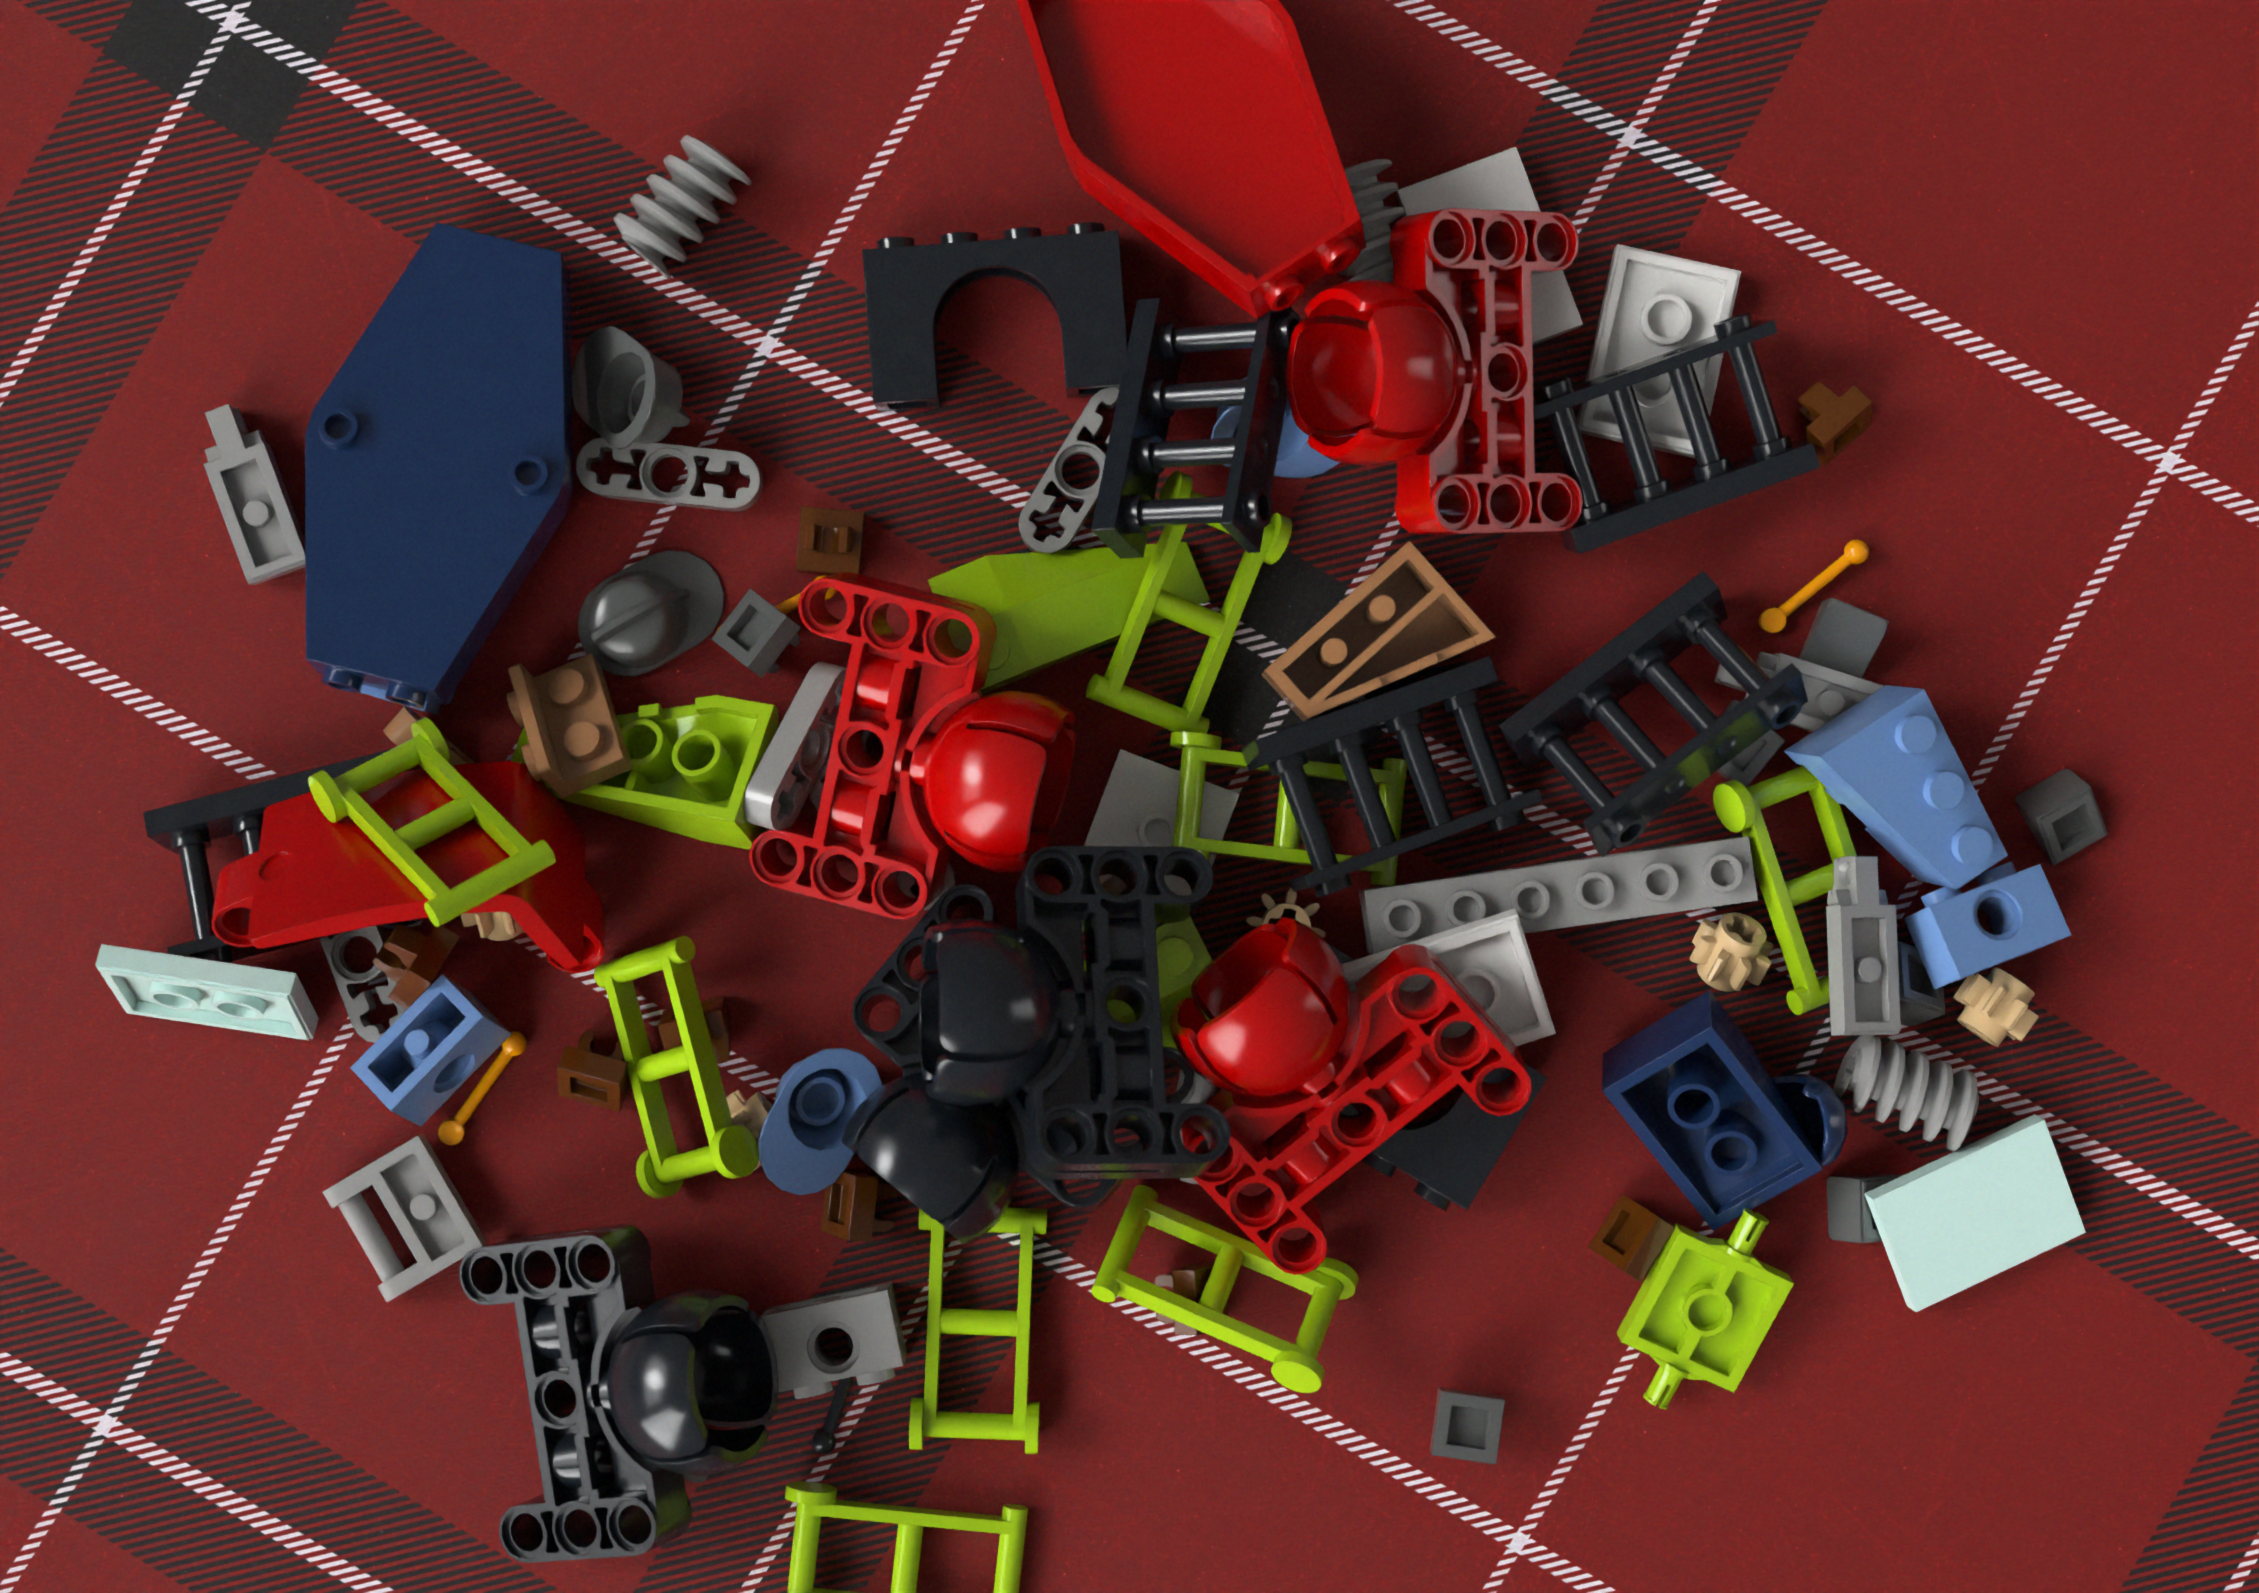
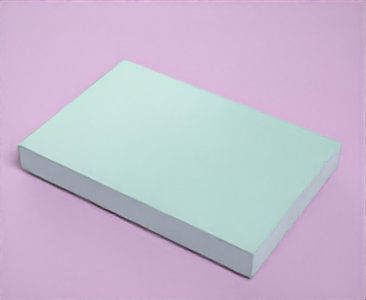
[95,944,319,1041]
[1864,1114,2086,1312]

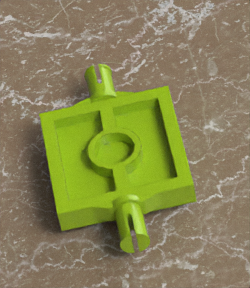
[1616,1208,1794,1410]

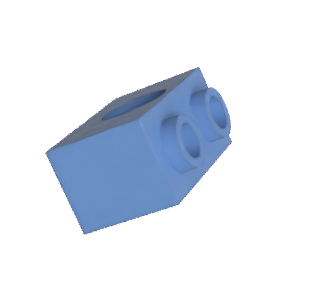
[1904,862,2071,990]
[350,974,512,1126]

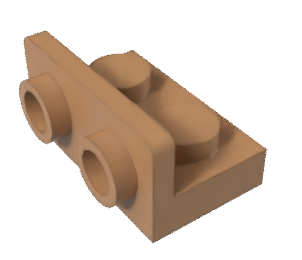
[507,653,632,798]

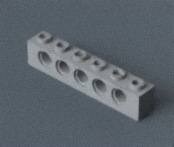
[1359,836,1758,954]

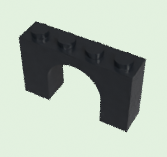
[862,222,1127,412]
[1327,943,1547,1211]

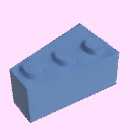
[1784,685,2008,889]

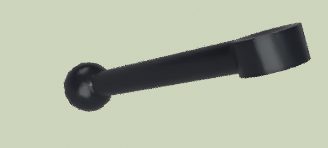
[811,1335,854,1455]

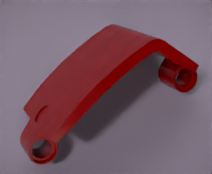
[212,761,605,973]

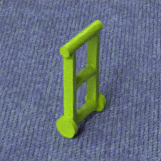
[1086,470,1292,734]
[308,717,556,927]
[1170,732,1407,887]
[1713,765,1857,1015]
[594,936,759,1199]
[1091,1185,1359,1393]
[909,1208,1047,1454]
[785,1481,1028,1593]

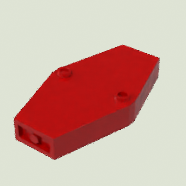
[1016,0,1367,319]

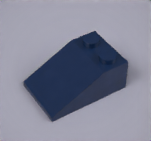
[1602,990,1823,1231]

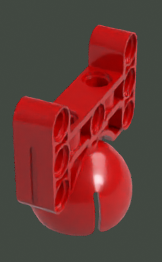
[1286,208,1583,535]
[749,572,1076,920]
[1169,917,1532,1275]

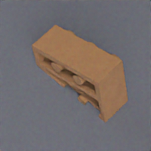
[1261,541,1496,722]

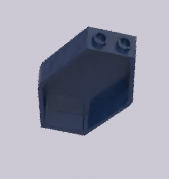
[305,222,574,709]

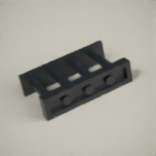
[1091,298,1302,559]
[1533,312,1820,554]
[1499,571,1808,857]
[1240,656,1543,898]
[143,749,422,964]

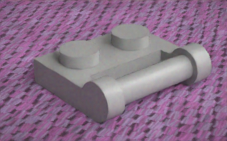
[322,1133,487,1302]

